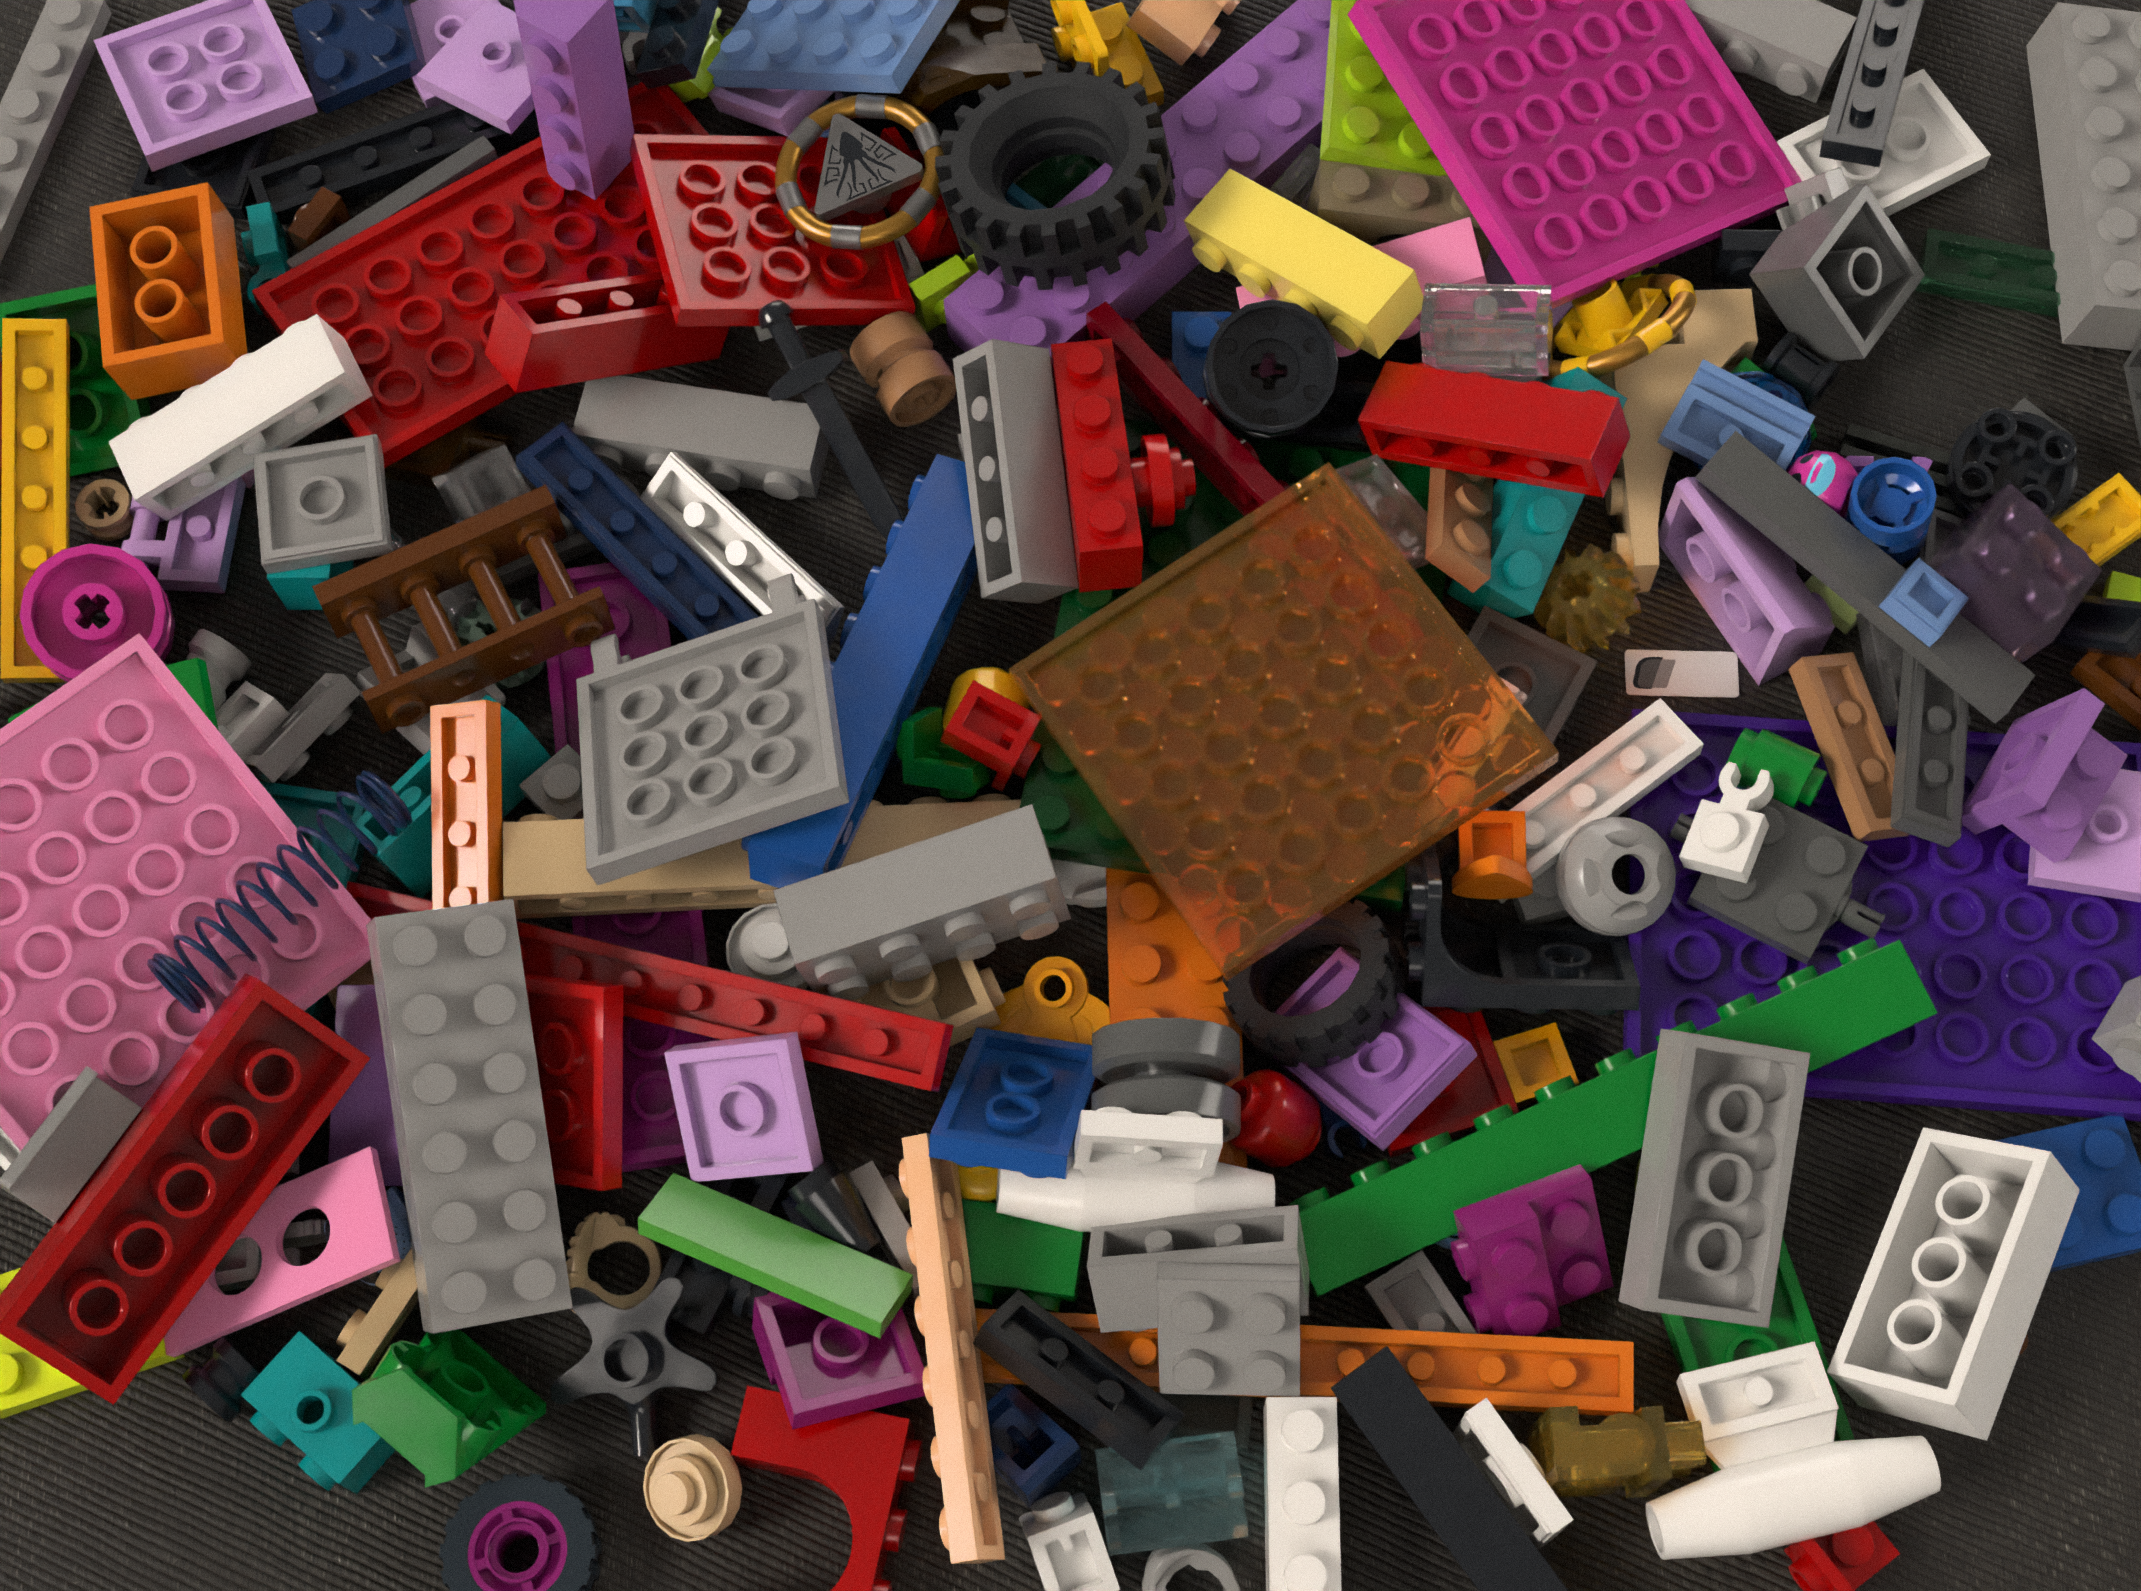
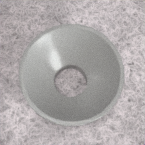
[1555,816,1676,936]

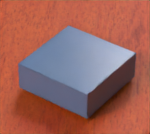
[1878,558,1969,647]

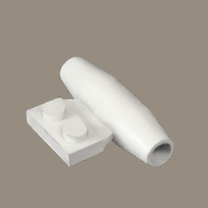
[996,1107,1275,1232]
[1646,1341,1941,1560]

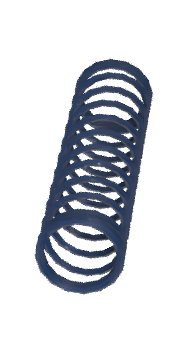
[147,770,412,1013]

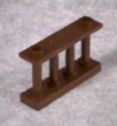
[312,484,615,734]

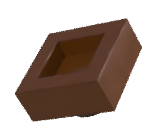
[287,187,351,253]

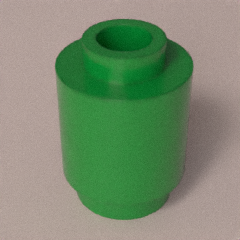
[1726,728,1827,809]

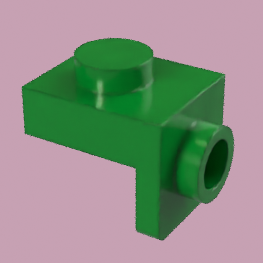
[897,706,997,798]

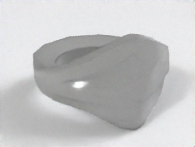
[1141,1540,1240,1591]

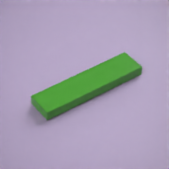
[638,1173,913,1338]

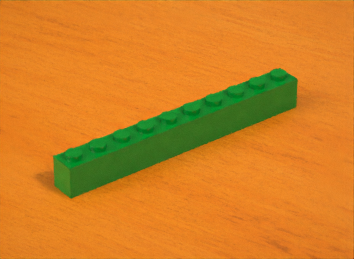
[1289,937,1938,1298]

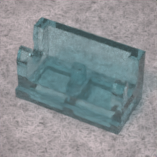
[1095,1431,1249,1556]

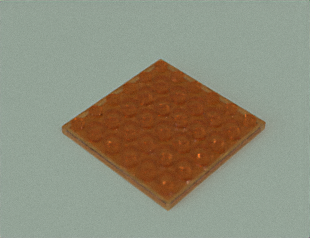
[1009,462,1559,981]

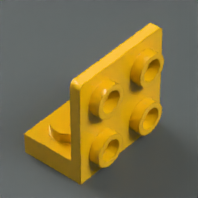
[1050,0,1164,106]

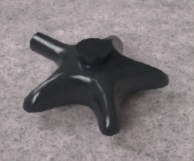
[550,1277,718,1456]

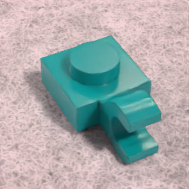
[241,201,290,315]

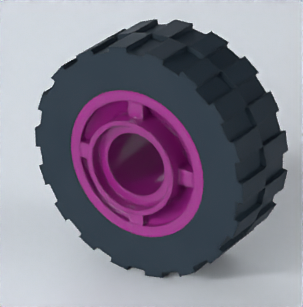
[439,1473,602,1591]

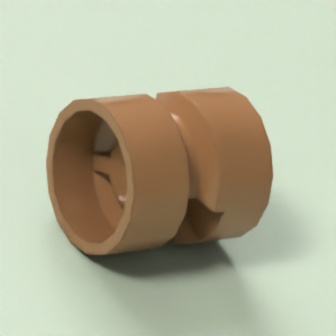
[849,311,957,427]

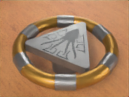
[775,94,944,250]

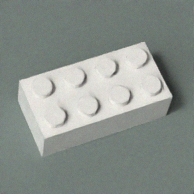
[1827,1127,2080,1441]

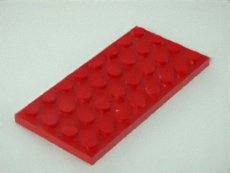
[252,82,709,468]

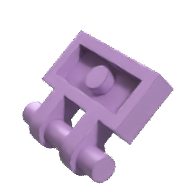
[121,476,246,593]

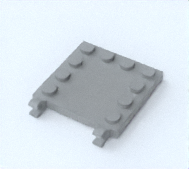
[576,573,849,885]

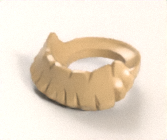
[566,1211,663,1314]

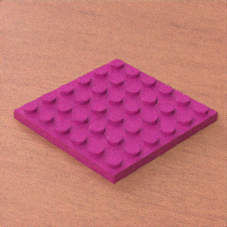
[1347,0,1802,316]

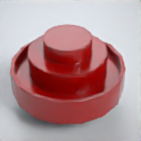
[1130,433,1196,528]

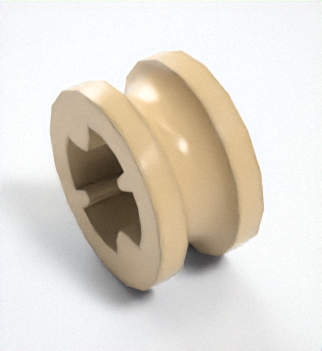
[75,479,134,541]

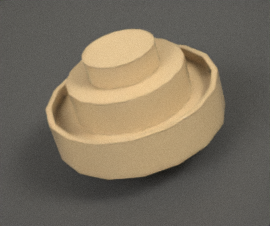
[643,1434,742,1542]

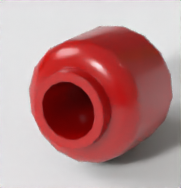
[1228,1069,1322,1168]

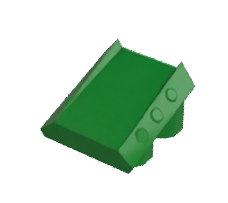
[352,1329,546,1488]

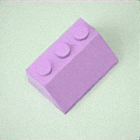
[1658,477,1835,686]

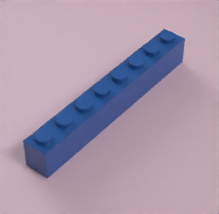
[741,454,978,888]

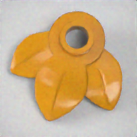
[990,956,1110,1045]

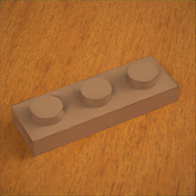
[1425,467,1493,593]
[1788,652,1909,842]

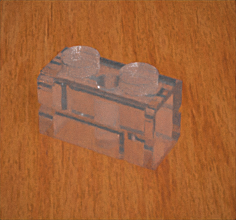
[1420,283,1553,377]

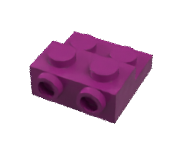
[1450,1164,1613,1336]
[752,1292,925,1430]

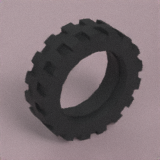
[1223,893,1405,1068]

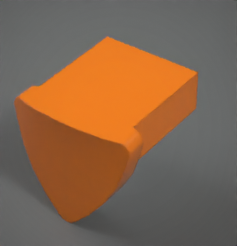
[1452,811,1533,899]

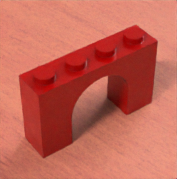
[730,1385,923,1591]

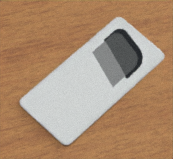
[1625,649,1739,698]

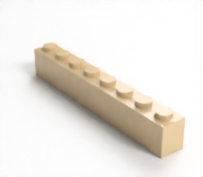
[503,794,1021,919]

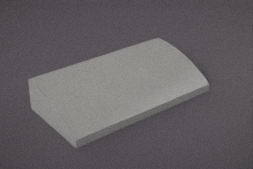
[1619,1028,1810,1328]

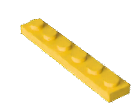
[1,318,70,683]

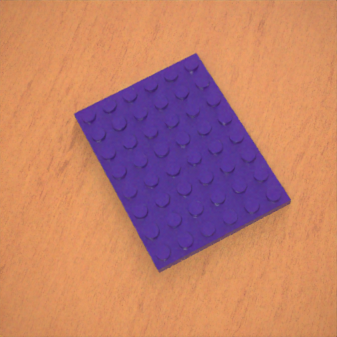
[1623,709,2141,1122]

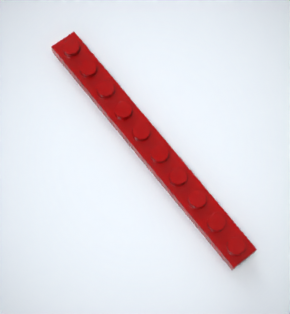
[346,881,954,1092]

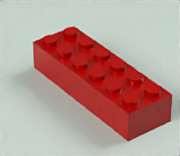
[0,973,371,1405]

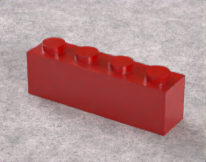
[484,272,730,393]
[1051,338,1143,593]
[1358,361,1631,498]

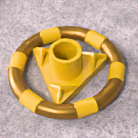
[1528,274,1697,381]

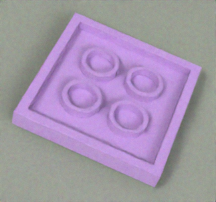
[93,0,318,172]

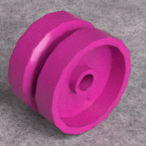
[19,543,175,683]

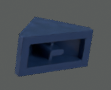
[987,1384,1082,1509]

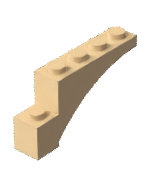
[1597,289,1758,593]

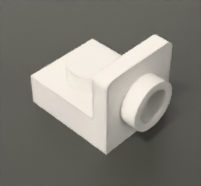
[1019,1492,1120,1591]

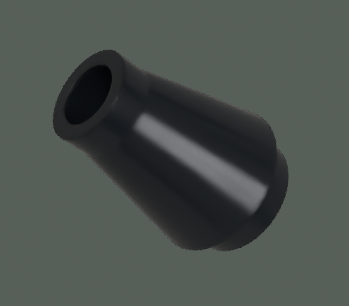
[787,1158,883,1254]

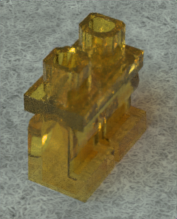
[1527,1406,1706,1498]

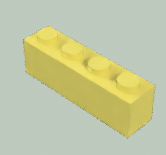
[1184,169,1426,359]

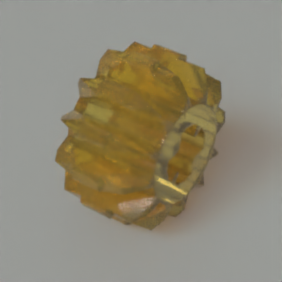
[1534,543,1642,654]

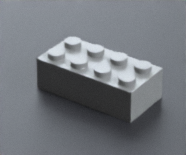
[773,804,1071,1000]

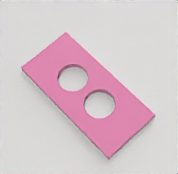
[164,1146,401,1358]

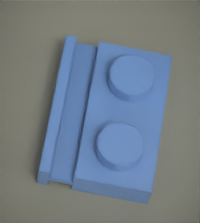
[1657,359,1816,470]

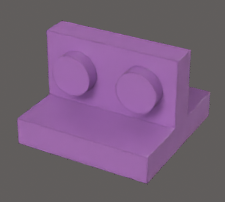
[1962,688,2128,863]

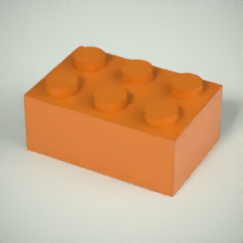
[89,182,248,400]

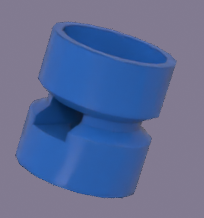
[1846,457,1937,565]

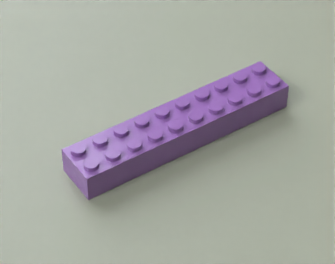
[944,0,1331,361]

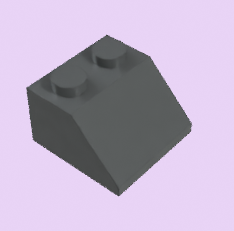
[1749,184,1925,362]

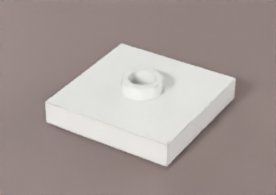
[1453,1398,1574,1549]

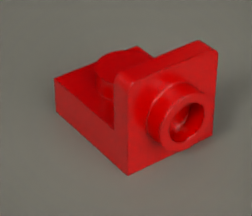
[940,680,1042,792]
[1784,1521,1900,1591]

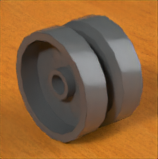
[1092,1018,1241,1143]

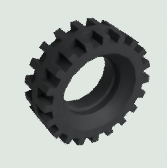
[935,61,1176,290]

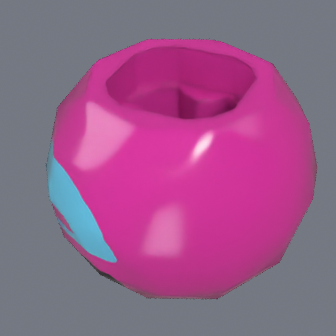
[1786,450,1858,518]

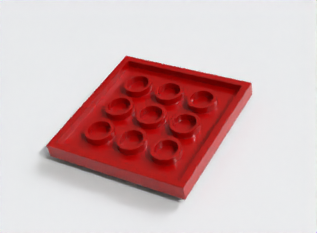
[629,134,916,327]

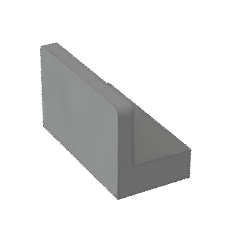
[0,1066,142,1223]

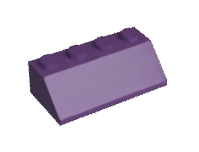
[513,0,635,200]

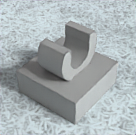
[1776,167,1849,230]

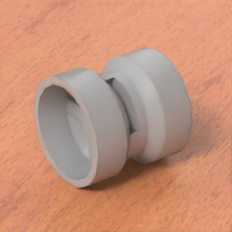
[186,629,252,713]

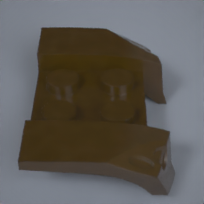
[894,0,1046,117]

